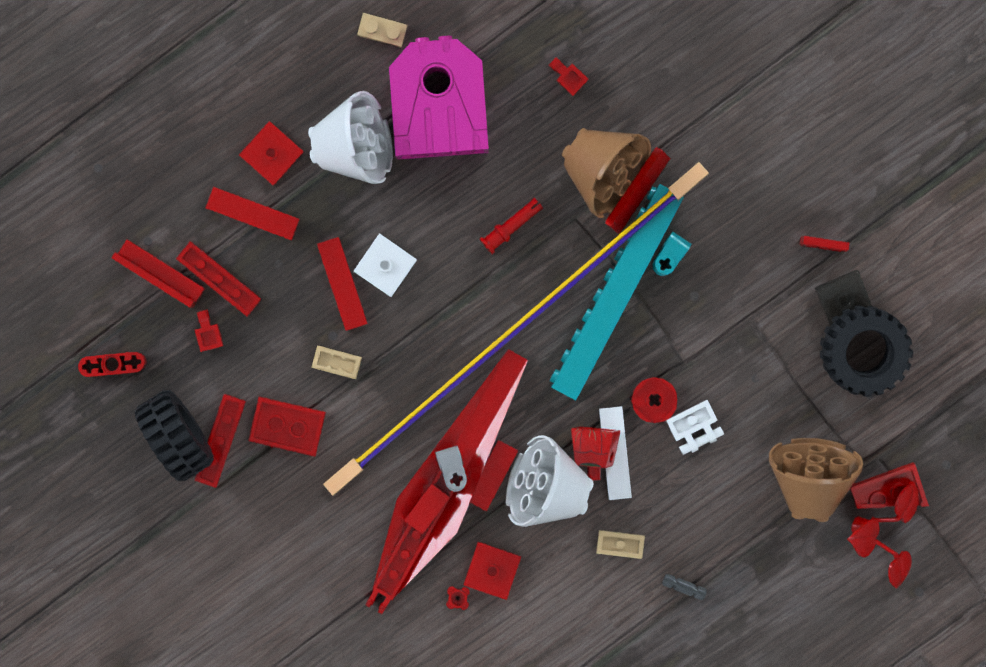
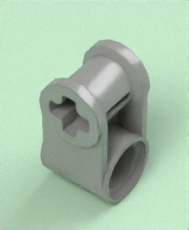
[435,446,467,492]

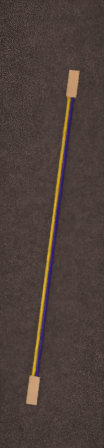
[323,162,709,496]

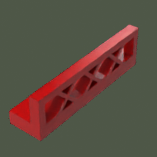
[111,239,206,308]

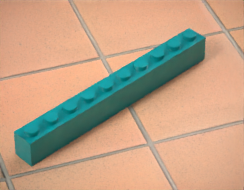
[549,184,684,400]

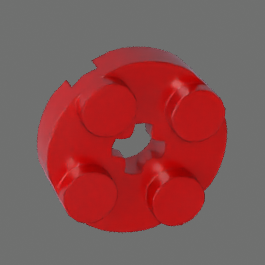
[631,377,677,423]

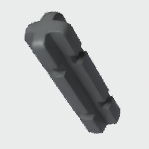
[662,574,707,600]

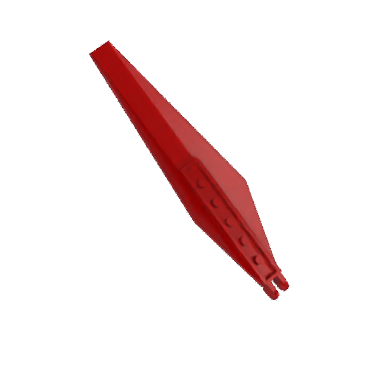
[365,349,528,614]

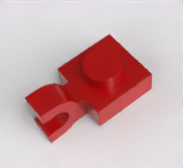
[549,57,589,96]
[195,309,224,352]

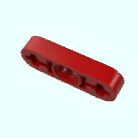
[78,352,146,377]

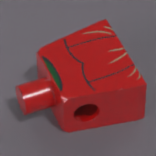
[571,426,620,480]

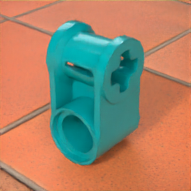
[652,231,691,276]

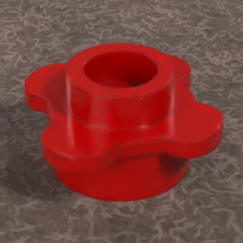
[446,586,470,610]

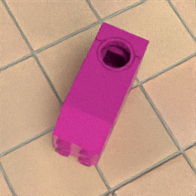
[389,36,489,160]

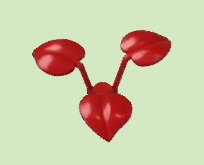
[847,481,919,589]

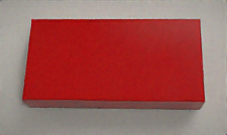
[800,236,850,252]
[404,483,450,534]

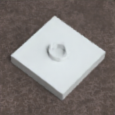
[354,233,417,297]

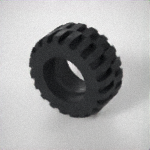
[820,305,913,397]
[135,390,214,481]

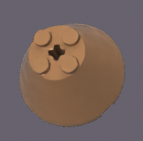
[562,128,651,218]
[769,438,863,522]

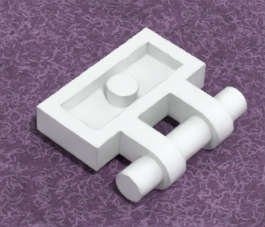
[666,400,724,455]

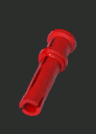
[479,198,543,255]

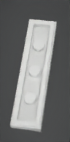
[599,406,632,500]

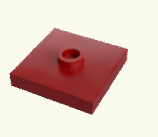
[239,121,304,186]
[463,541,521,600]

